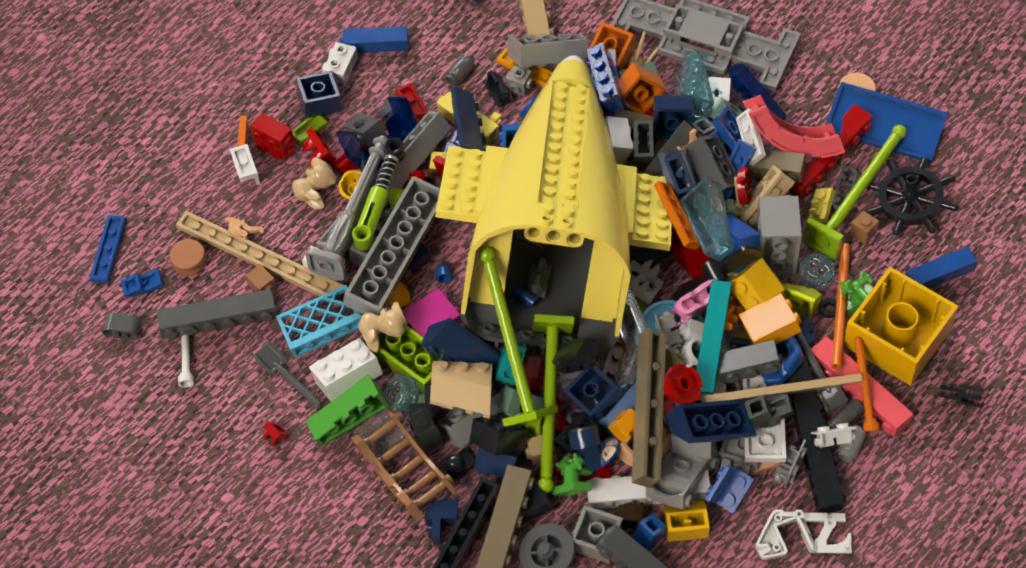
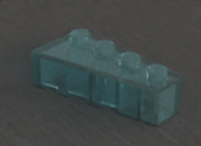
[674,50,714,119]
[679,176,733,262]

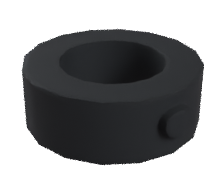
[819,299,836,318]

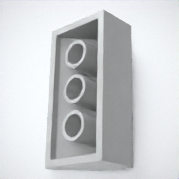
[436,379,514,449]

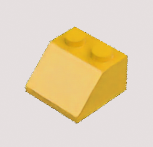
[729,258,785,311]

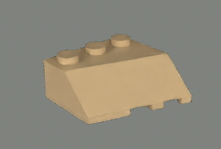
[430,360,492,419]

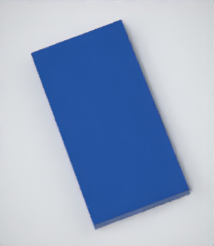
[825,82,948,163]

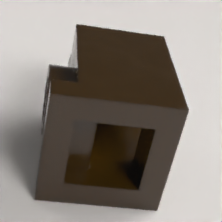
[614,502,644,529]

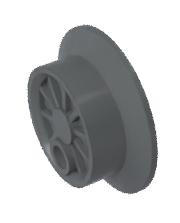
[519,523,574,568]

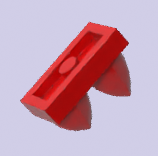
[302,127,336,166]

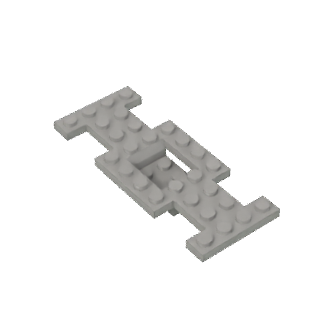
[611,0,801,92]

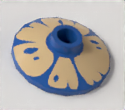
[597,437,620,468]

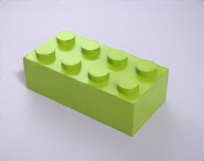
[366,325,441,394]

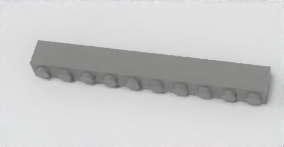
[316,111,452,258]

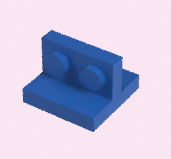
[710,106,741,151]

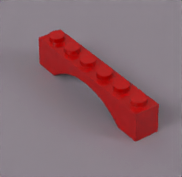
[788,104,873,200]

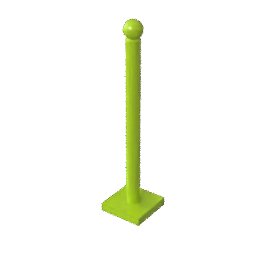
[803,125,907,260]
[479,247,558,427]
[532,314,574,493]

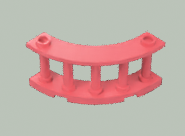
[743,95,845,158]

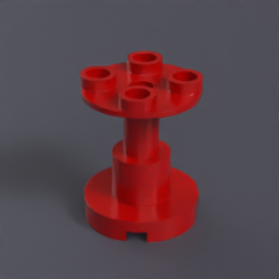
[663,364,702,417]

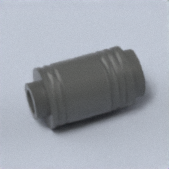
[445,55,475,86]

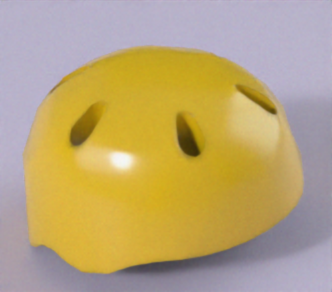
[339,170,362,200]

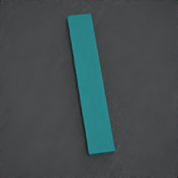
[696,280,732,395]

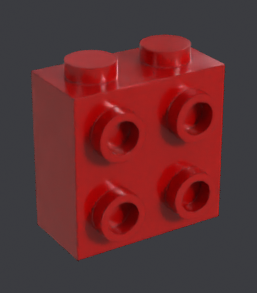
[251,113,296,162]

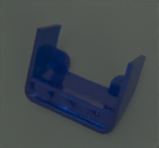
[336,96,418,176]

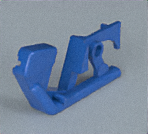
[738,318,804,387]

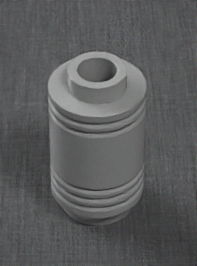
[837,425,866,463]

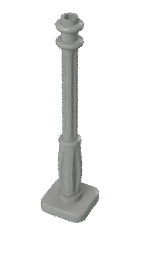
[306,135,388,281]

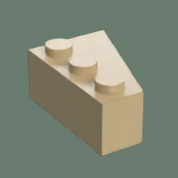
[519,0,554,38]

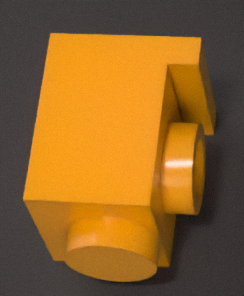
[608,408,635,442]

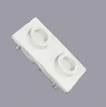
[811,423,856,448]

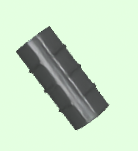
[826,398,865,438]

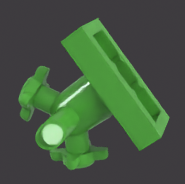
[840,271,873,316]
[553,453,594,496]

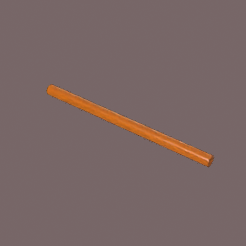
[831,243,850,370]

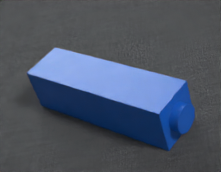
[340,26,409,53]
[905,246,977,289]

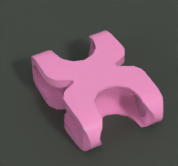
[671,279,714,330]

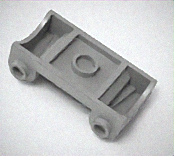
[646,446,720,510]

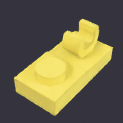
[807,187,836,223]

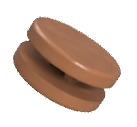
[170,239,207,276]

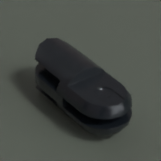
[938,384,984,408]

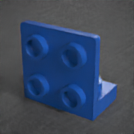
[705,465,756,514]

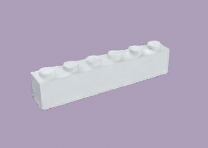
[586,469,710,510]

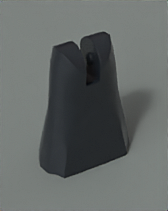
[490,480,553,523]

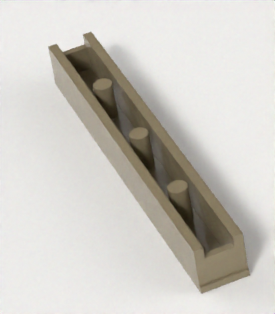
[632,328,666,488]

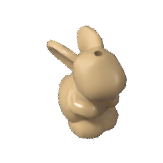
[292,157,337,210]
[358,302,408,353]

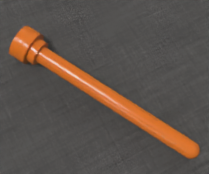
[854,336,880,432]

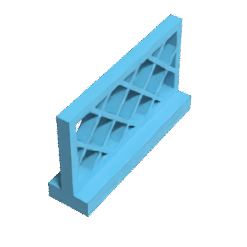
[276,285,361,358]

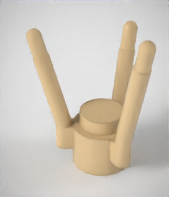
[627,31,658,67]
[713,177,743,217]

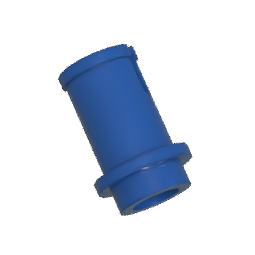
[512,285,538,308]

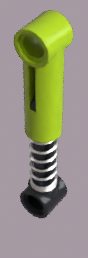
[352,137,405,251]

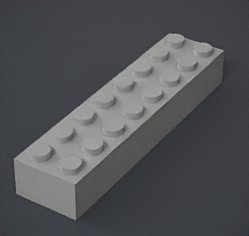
[343,176,440,316]

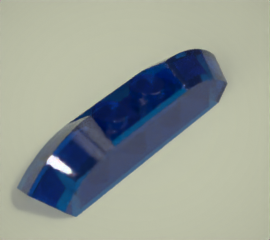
[729,63,786,121]

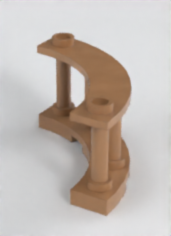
[351,410,456,522]

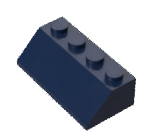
[450,85,487,151]
[420,317,501,383]
[666,399,757,444]

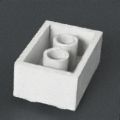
[309,338,383,402]

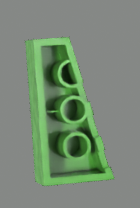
[306,374,390,446]

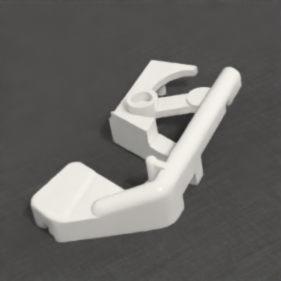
[755,510,852,560]

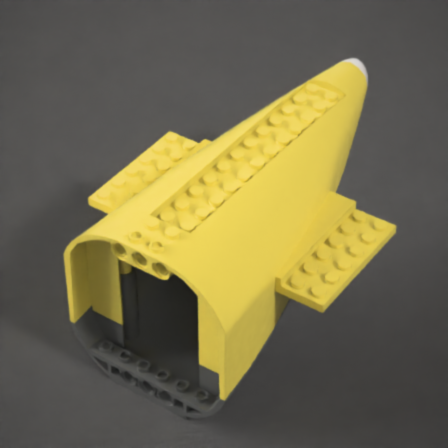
[435,55,672,364]

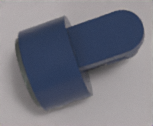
[568,425,601,471]

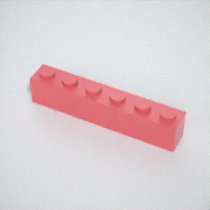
[811,336,913,437]

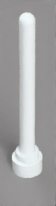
[178,304,194,388]

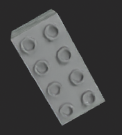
[755,195,802,276]

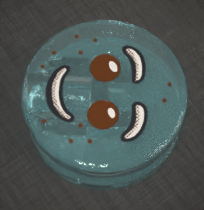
[798,253,835,291]
[386,375,419,412]

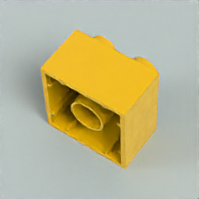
[843,267,958,386]

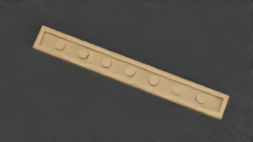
[701,373,863,403]

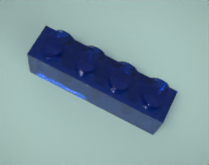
[586,42,627,114]

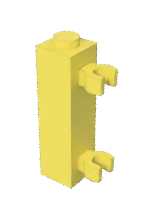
[437,92,502,146]

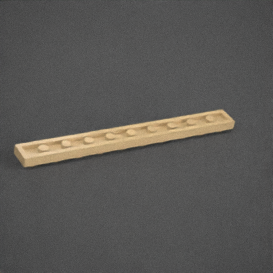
[176,211,344,300]

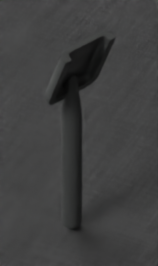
[795,332,848,412]
[253,341,322,409]

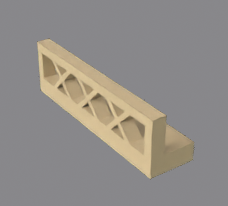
[736,165,795,230]

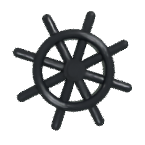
[866,157,959,236]

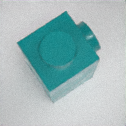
[495,340,527,385]

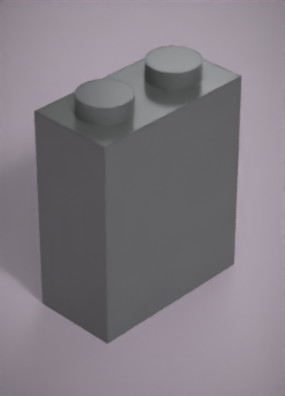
[633,120,654,169]

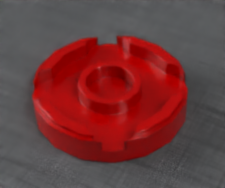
[737,167,752,205]

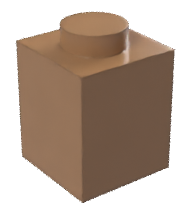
[850,210,879,244]
[245,264,277,293]

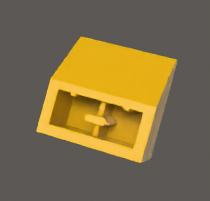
[663,499,710,542]

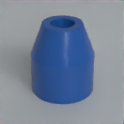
[435,263,452,284]

